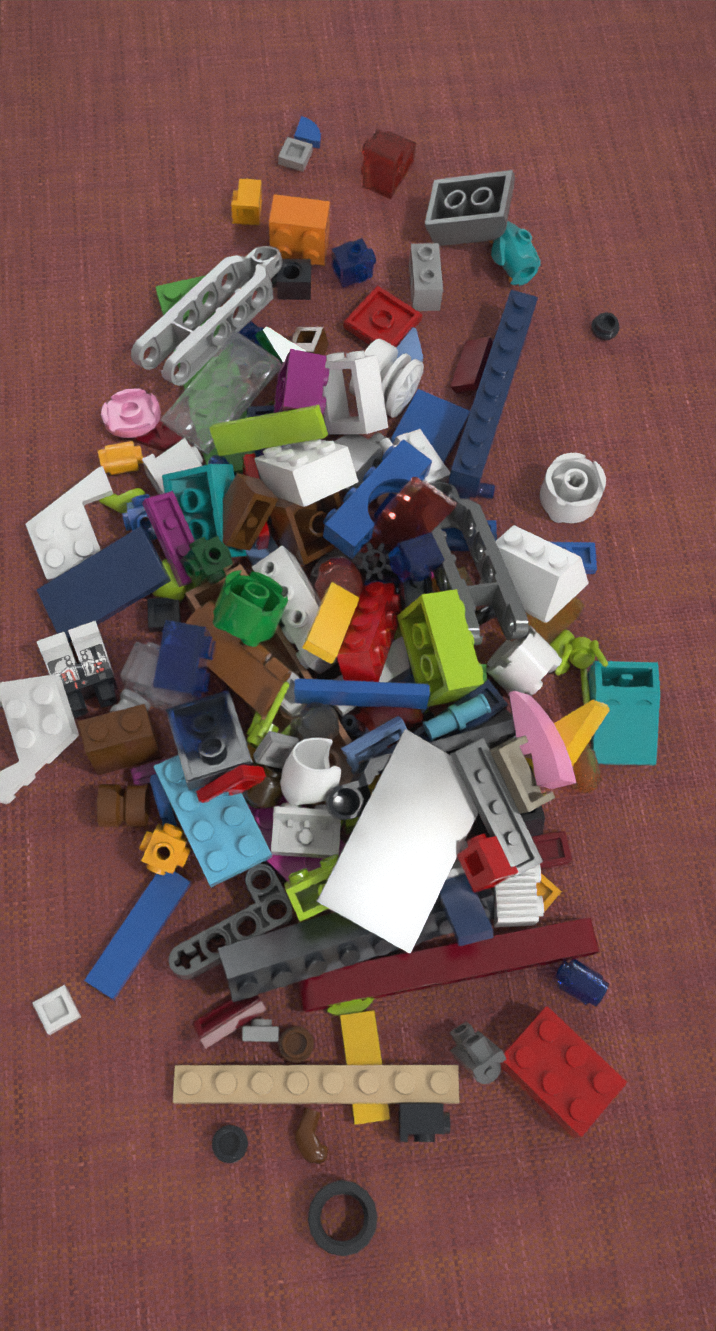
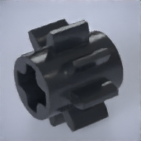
[356,542,395,580]

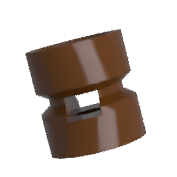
[97,784,150,827]

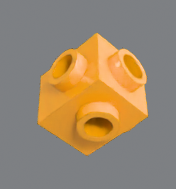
[139,823,191,875]

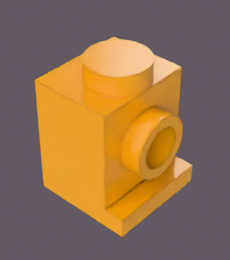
[231,179,262,225]

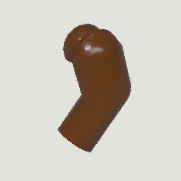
[295,1107,328,1164]

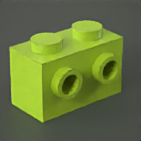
[284,854,339,922]

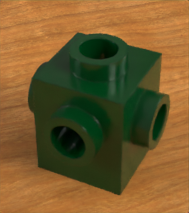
[180,536,234,588]

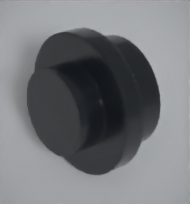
[591,312,620,340]
[212,1125,248,1163]

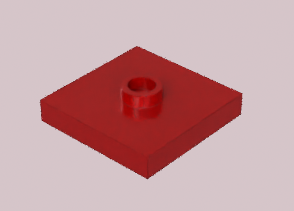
[343,285,423,347]

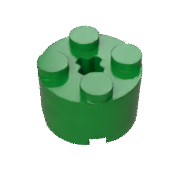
[212,570,288,647]

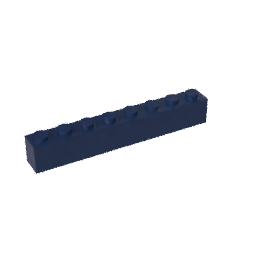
[448,290,538,498]

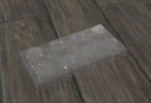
[161,331,282,455]

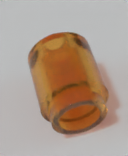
[571,743,603,793]

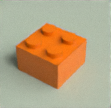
[269,194,330,266]

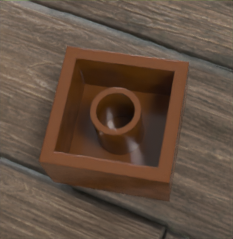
[270,492,342,565]

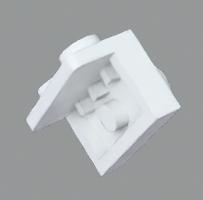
[271,803,341,858]

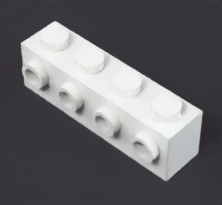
[252,545,338,674]

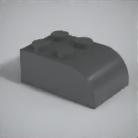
[425,170,515,246]

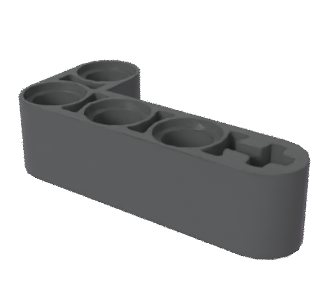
[168,864,293,980]

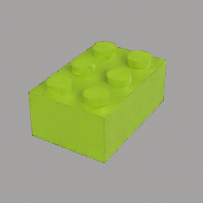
[397,589,484,707]

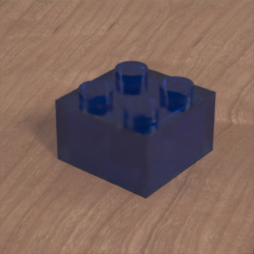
[153,620,216,699]

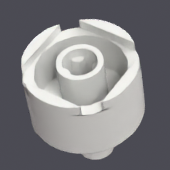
[540,453,606,523]
[486,626,562,696]

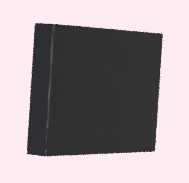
[166,690,254,790]

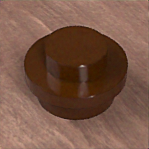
[279,1026,314,1063]

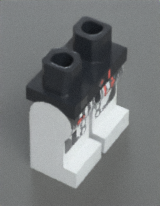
[37,621,119,719]

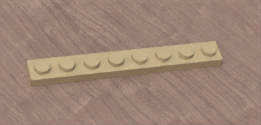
[173,1065,459,1104]

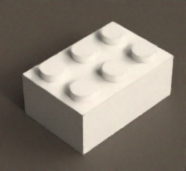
[255,439,358,507]

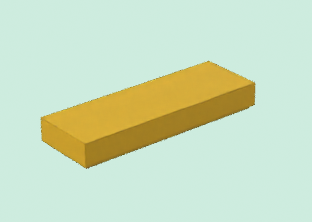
[302,582,359,664]
[340,1010,390,1125]

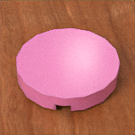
[101,389,161,438]

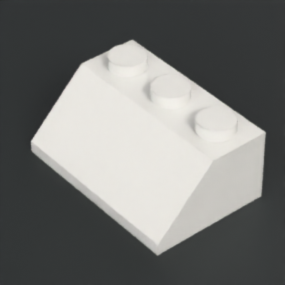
[480,525,589,623]

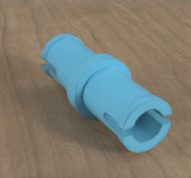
[423,693,491,742]

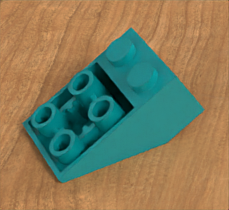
[588,661,660,766]

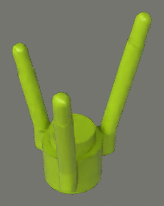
[555,637,608,704]
[246,682,318,749]

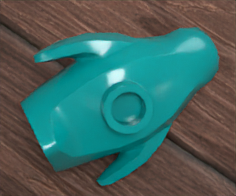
[489,221,541,286]

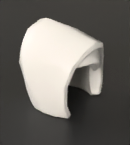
[280,738,341,805]

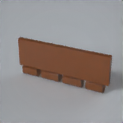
[175,601,292,717]

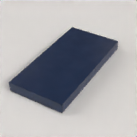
[37,526,171,642]

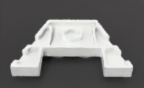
[26,466,113,582]
[0,675,79,804]

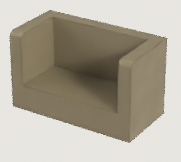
[490,735,555,813]

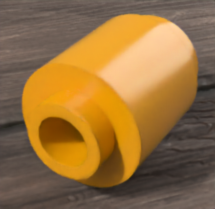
[98,441,143,475]

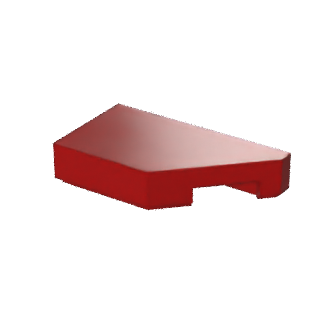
[196,765,266,803]

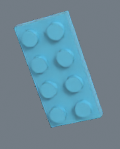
[153,754,272,887]

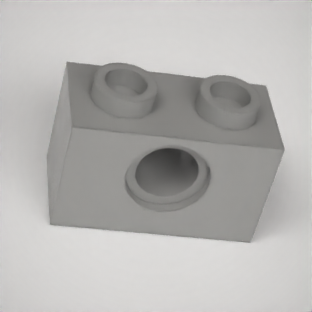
[409,243,443,311]

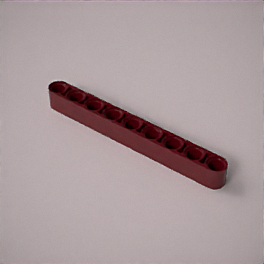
[297,918,600,1012]

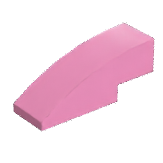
[509,691,576,789]

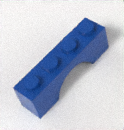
[323,439,432,559]

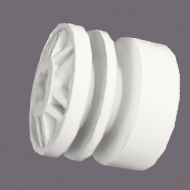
[349,339,424,418]

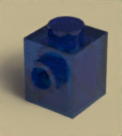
[388,532,445,583]

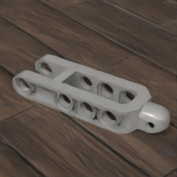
[131,246,283,386]

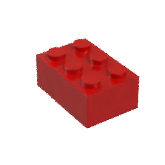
[500,1006,628,1138]

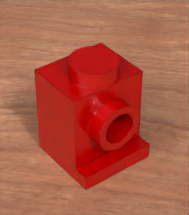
[457,834,519,893]

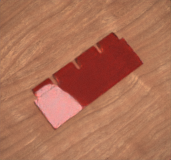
[364,477,457,557]

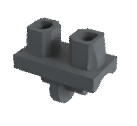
[450,1021,507,1084]

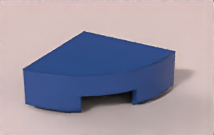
[294,116,321,149]

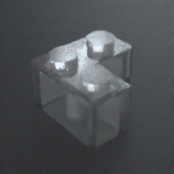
[120,641,202,712]

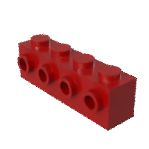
[337,582,402,682]

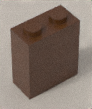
[78,704,161,775]

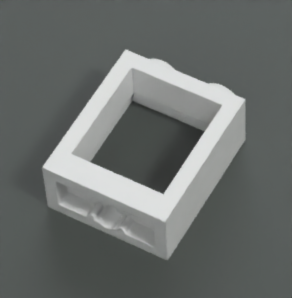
[322,351,388,434]

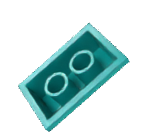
[162,464,247,558]

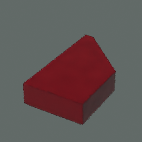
[132,414,193,452]

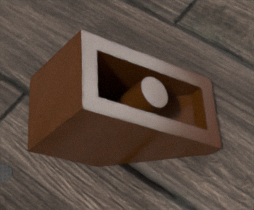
[223,473,278,551]

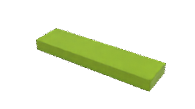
[209,405,328,456]

